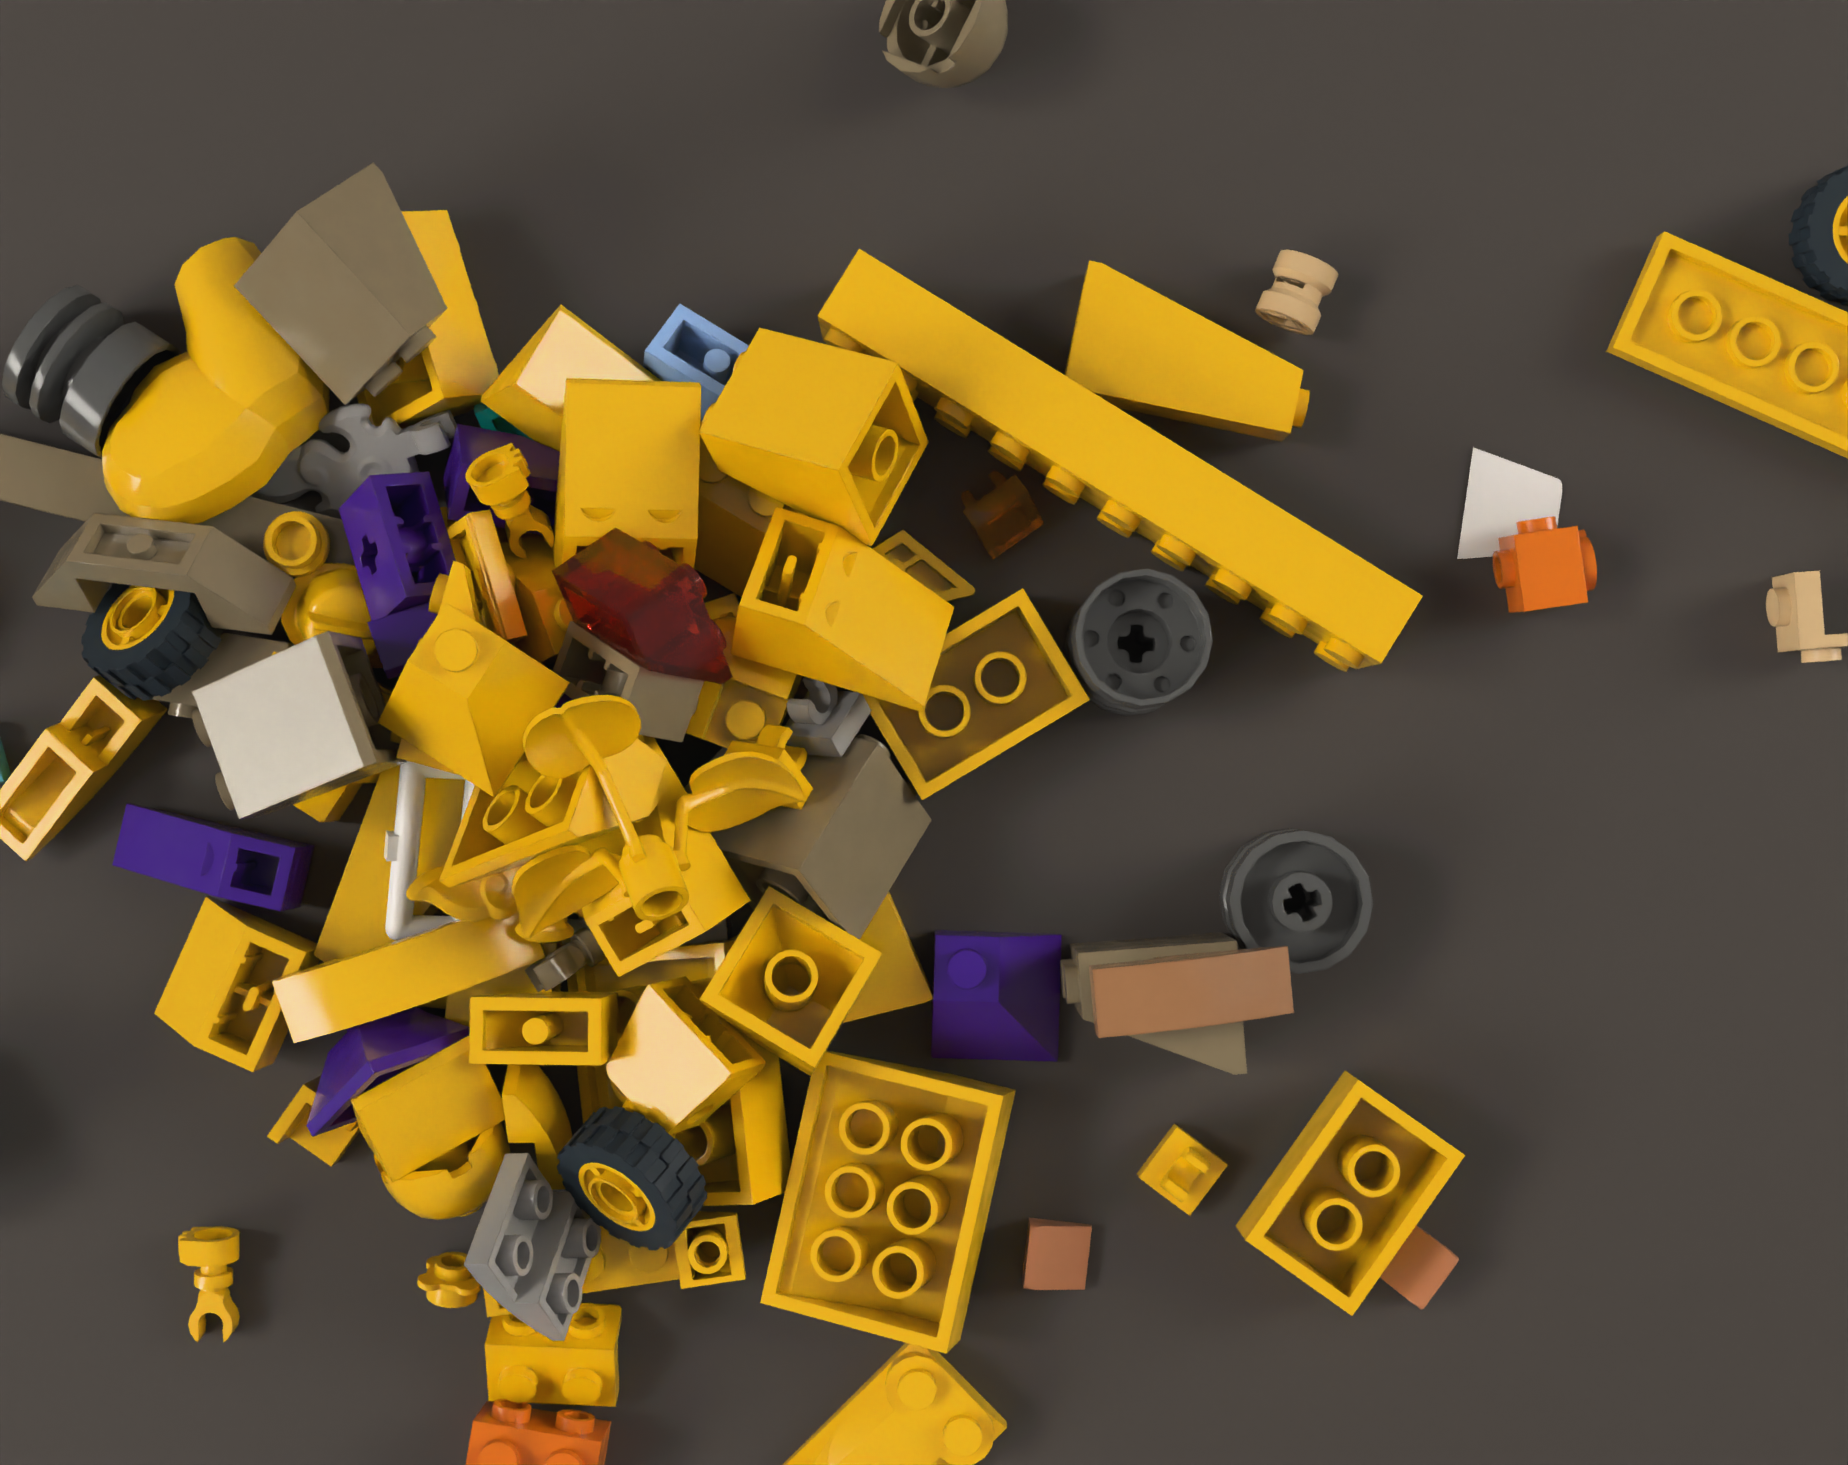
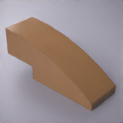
[1089,945,1294,1038]

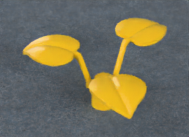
[512,695,805,940]

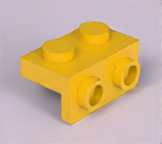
[485,1303,622,1407]

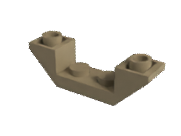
[32,513,296,635]

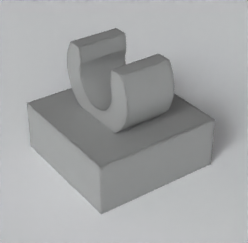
[785,677,871,757]

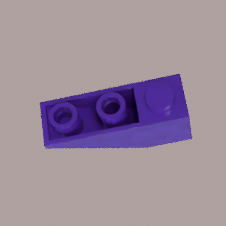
[112,803,315,911]

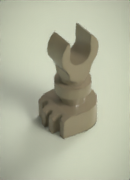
[525,927,604,992]

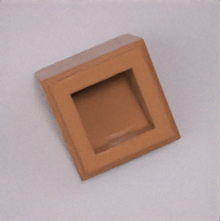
[1022,1217,1092,1290]
[1380,1225,1459,1310]

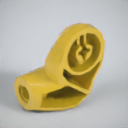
[102,237,330,524]

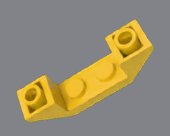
[483,1211,746,1317]

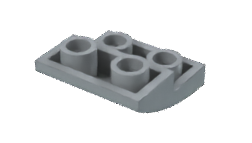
[464,1153,601,1341]

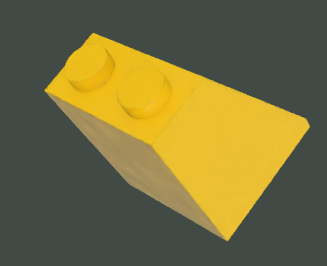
[699,328,929,546]

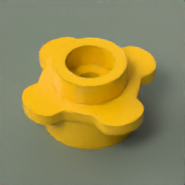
[417,1252,481,1308]

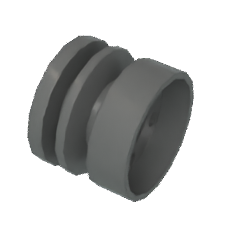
[1,285,179,458]
[1063,569,1213,716]

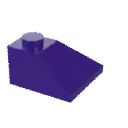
[931,930,1062,1062]
[306,1007,470,1137]

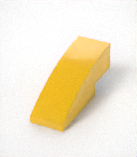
[0,675,167,861]

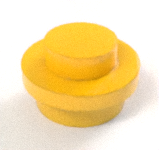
[263,511,330,577]

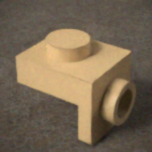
[1766,570,1848,663]

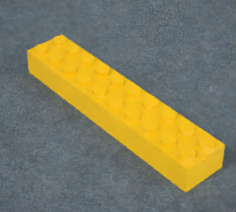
[817,249,1423,672]

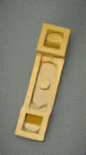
[272,910,546,1043]

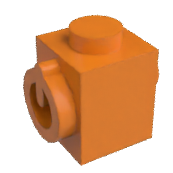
[1493,516,1597,613]

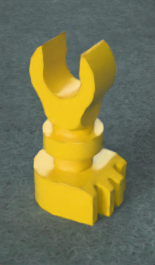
[465,443,555,559]
[178,1226,240,1343]

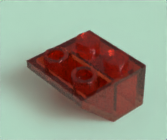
[552,528,733,684]

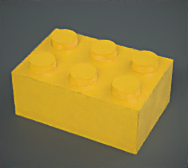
[863,588,1090,800]
[1235,1070,1465,1316]

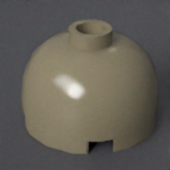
[879,0,1008,88]

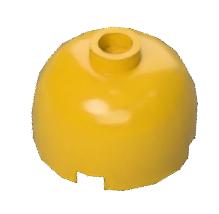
[374,1122,510,1220]

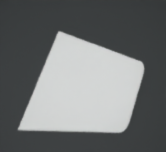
[1457,447,1562,559]

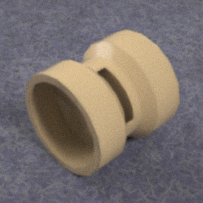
[1255,249,1339,335]

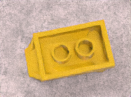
[782,1343,1007,1465]

